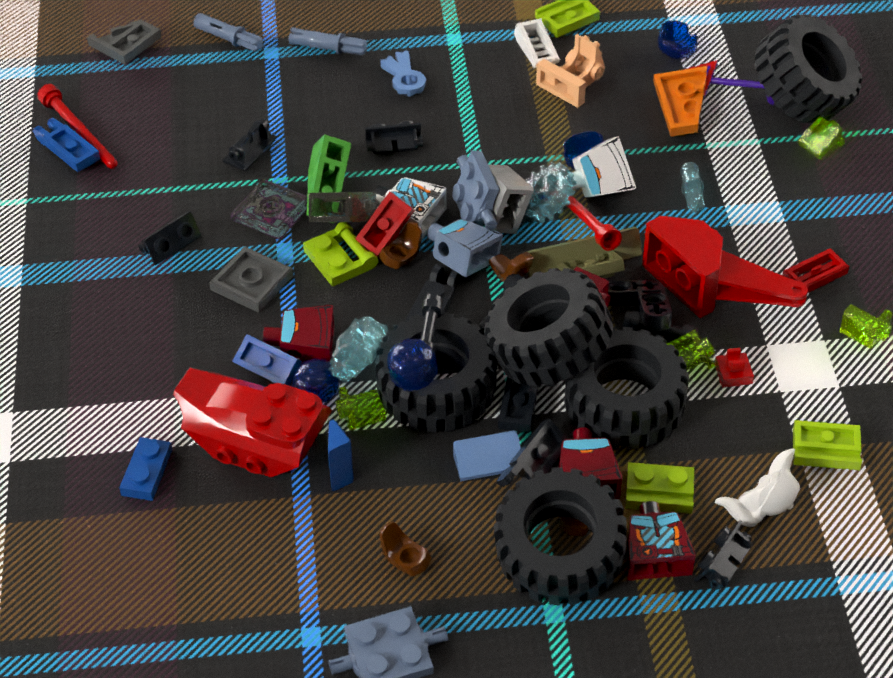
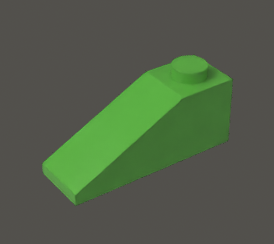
[307,134,351,224]

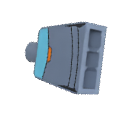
[427,219,503,277]

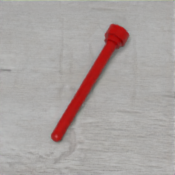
[37,84,118,169]
[544,177,622,251]

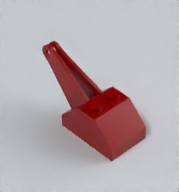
[642,216,808,318]

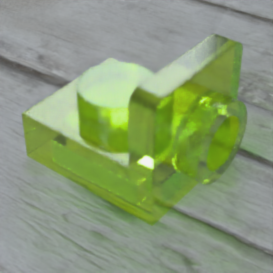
[797,116,845,160]
[840,304,893,349]
[667,330,715,371]
[335,386,386,430]

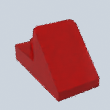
[355,192,415,257]

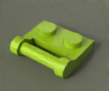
[303,221,378,287]

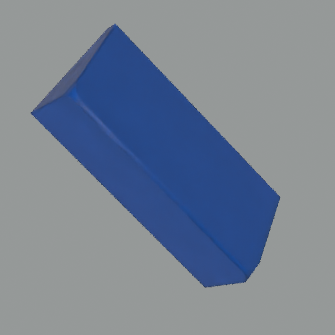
[328,419,354,491]

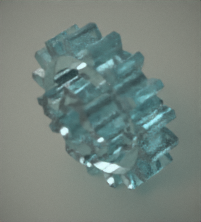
[525,162,576,223]
[329,316,383,382]

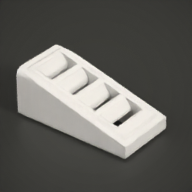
[514,18,560,68]

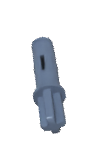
[194,13,263,52]
[289,27,367,55]

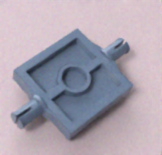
[452,150,499,230]
[328,606,448,678]

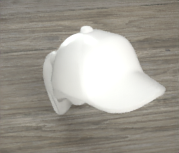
[715,448,800,527]

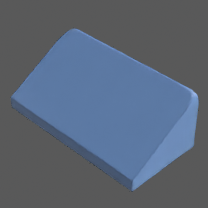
[453,430,521,481]

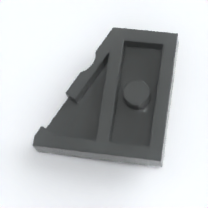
[87,20,162,65]

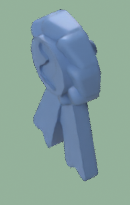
[381,50,426,96]

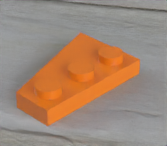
[654,66,707,137]

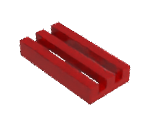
[782,248,849,293]

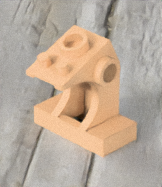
[536,34,605,108]

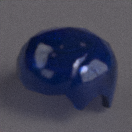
[657,20,698,59]
[563,131,604,170]
[387,339,438,391]
[293,358,340,403]

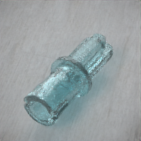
[680,162,704,212]

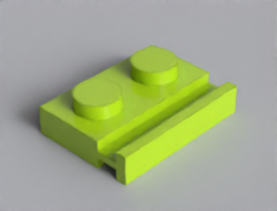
[535,0,600,38]
[793,420,862,470]
[625,462,694,514]

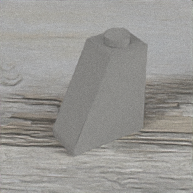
[488,164,534,234]

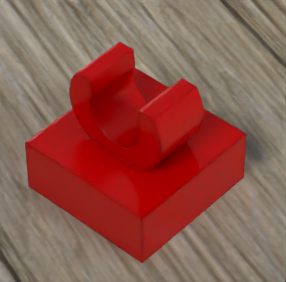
[714,348,754,388]

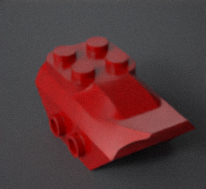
[173,368,332,478]

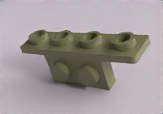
[526,227,642,278]

